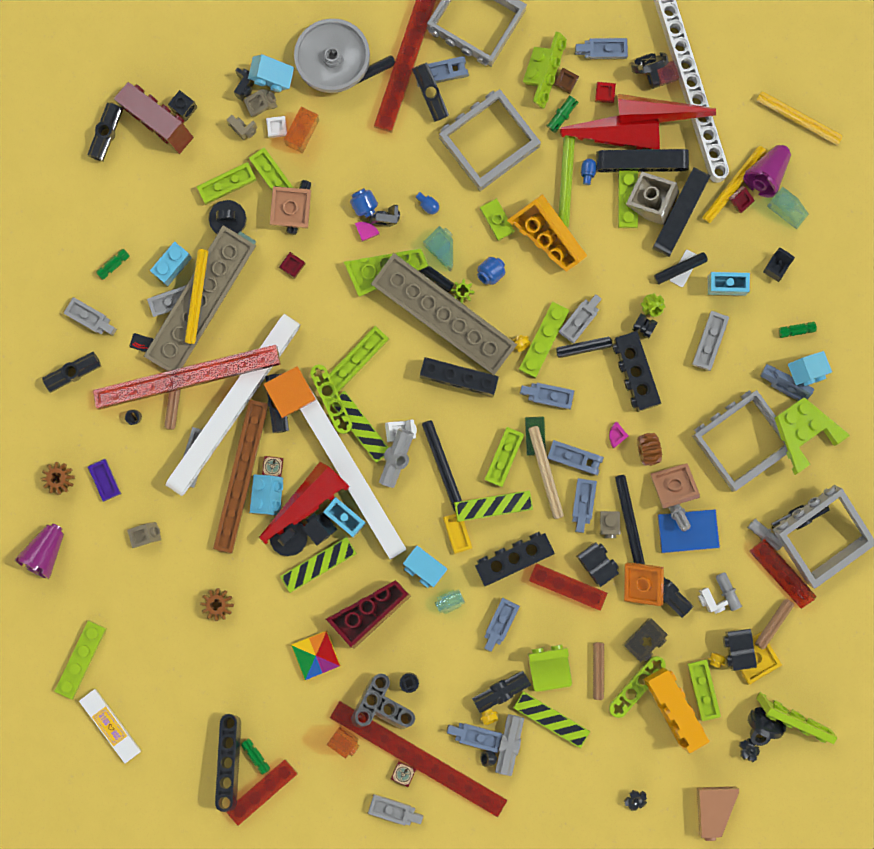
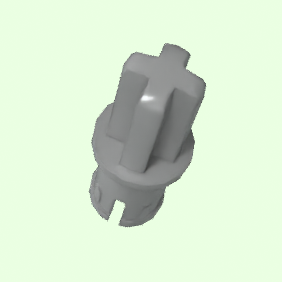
[668,504,691,532]
[747,518,782,551]
[716,572,742,611]

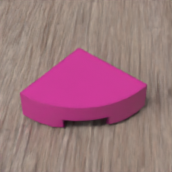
[355,222,380,242]
[609,421,628,448]

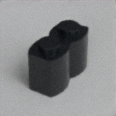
[576,542,619,587]
[723,629,757,671]

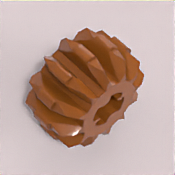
[637,433,663,466]
[41,462,75,495]
[200,588,234,621]

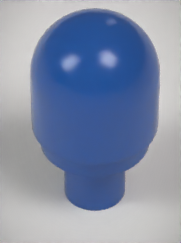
[581,159,597,185]
[415,192,440,215]

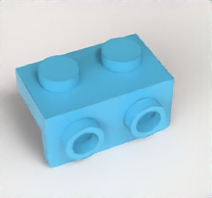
[250,475,283,515]

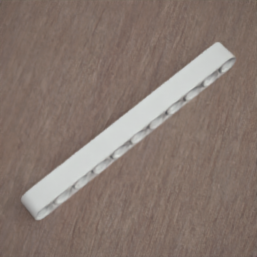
[654,0,729,183]
[165,314,301,496]
[300,385,407,560]

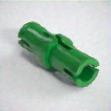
[546,96,579,133]

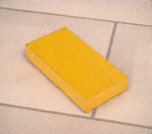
[443,513,472,554]

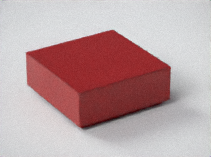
[595,82,616,103]

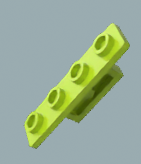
[523,32,567,109]

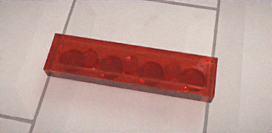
[749,538,817,609]
[529,563,608,611]
[226,759,298,826]

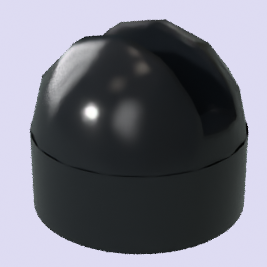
[125,409,142,425]
[480,751,497,767]

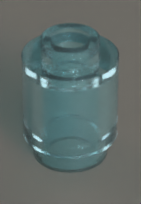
[435,589,465,615]

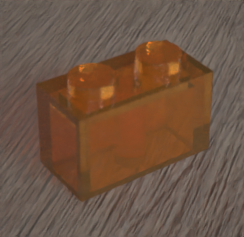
[284,106,319,153]
[327,725,360,759]

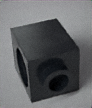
[168,90,198,122]
[302,512,338,546]

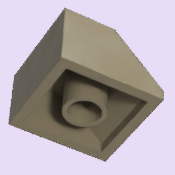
[626,172,679,225]

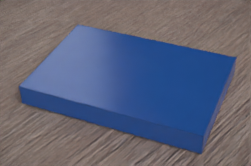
[658,509,720,553]

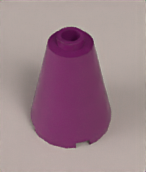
[743,145,791,198]
[15,523,64,579]

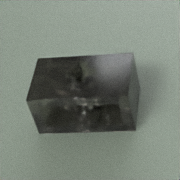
[622,618,668,662]

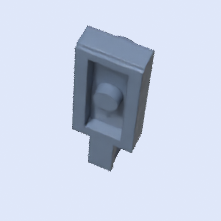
[575,38,628,59]
[760,364,814,401]
[520,383,575,410]
[572,478,597,533]
[484,598,520,652]
[447,723,502,753]

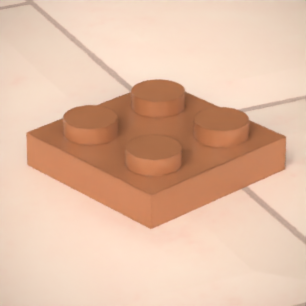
[270,186,311,229]
[651,463,700,509]

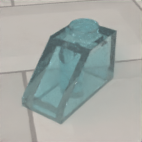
[767,187,809,229]
[423,226,453,271]

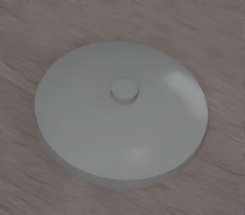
[294,19,370,93]

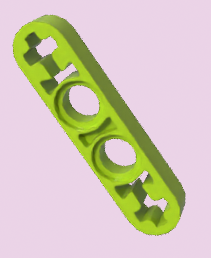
[310,364,353,434]
[609,656,666,718]

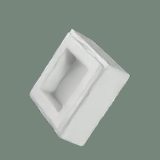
[266,116,288,138]

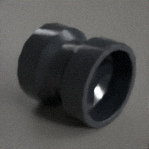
[632,313,658,339]
[399,672,419,693]

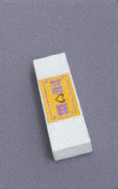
[79,689,141,763]

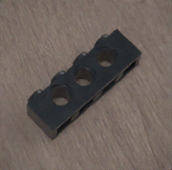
[612,331,662,412]
[420,357,499,397]
[475,531,555,587]

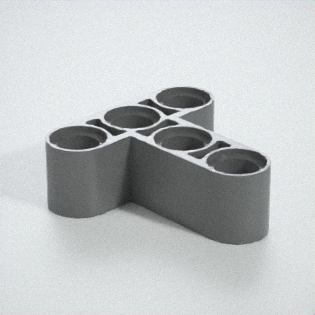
[351,674,415,729]

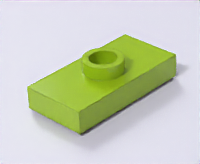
[480,198,515,241]

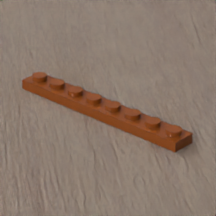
[213,400,268,554]

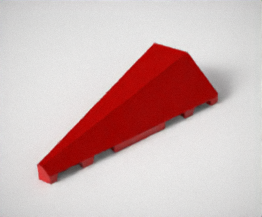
[618,94,716,123]
[560,115,660,149]
[259,462,349,544]

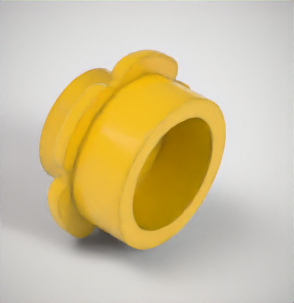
[513,335,531,352]
[708,652,726,668]
[480,709,499,726]

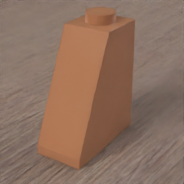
[697,786,739,841]

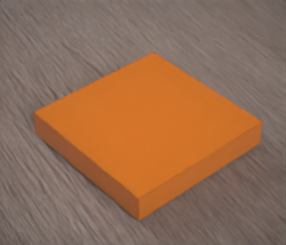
[263,366,316,418]
[624,562,664,606]

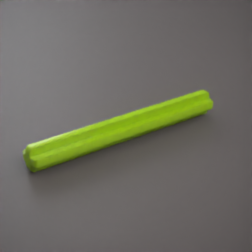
[559,135,575,227]

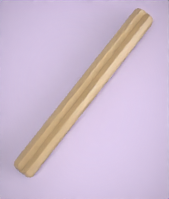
[528,426,564,519]

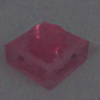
[657,61,680,86]

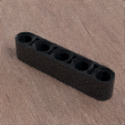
[596,149,689,173]
[652,167,711,257]
[215,714,241,812]

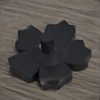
[739,738,760,763]
[624,790,647,811]

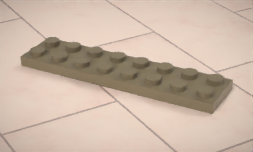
[144,225,256,376]
[371,253,517,375]

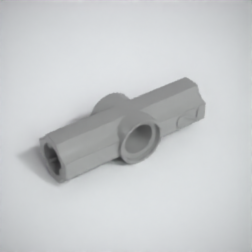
[379,428,414,488]
[495,714,524,776]

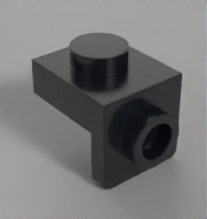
[234,68,254,101]
[763,247,795,282]

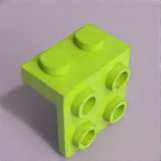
[528,645,572,692]

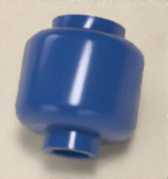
[350,188,378,218]
[477,257,505,285]

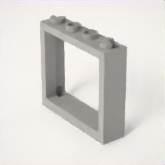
[427,0,527,67]
[439,89,541,191]
[692,390,788,492]
[772,485,874,589]

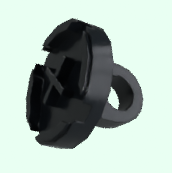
[631,52,669,89]
[209,200,247,234]
[270,522,308,556]
[748,707,786,746]

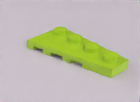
[344,248,429,297]
[756,692,837,744]

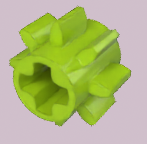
[451,279,475,303]
[641,293,666,317]

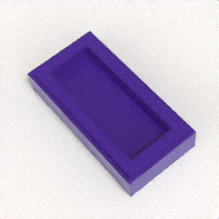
[88,459,121,502]

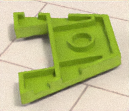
[774,397,850,475]

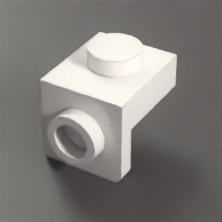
[385,419,417,442]
[698,588,728,614]

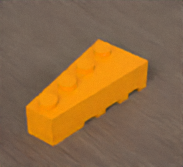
[507,194,587,272]
[644,667,710,754]

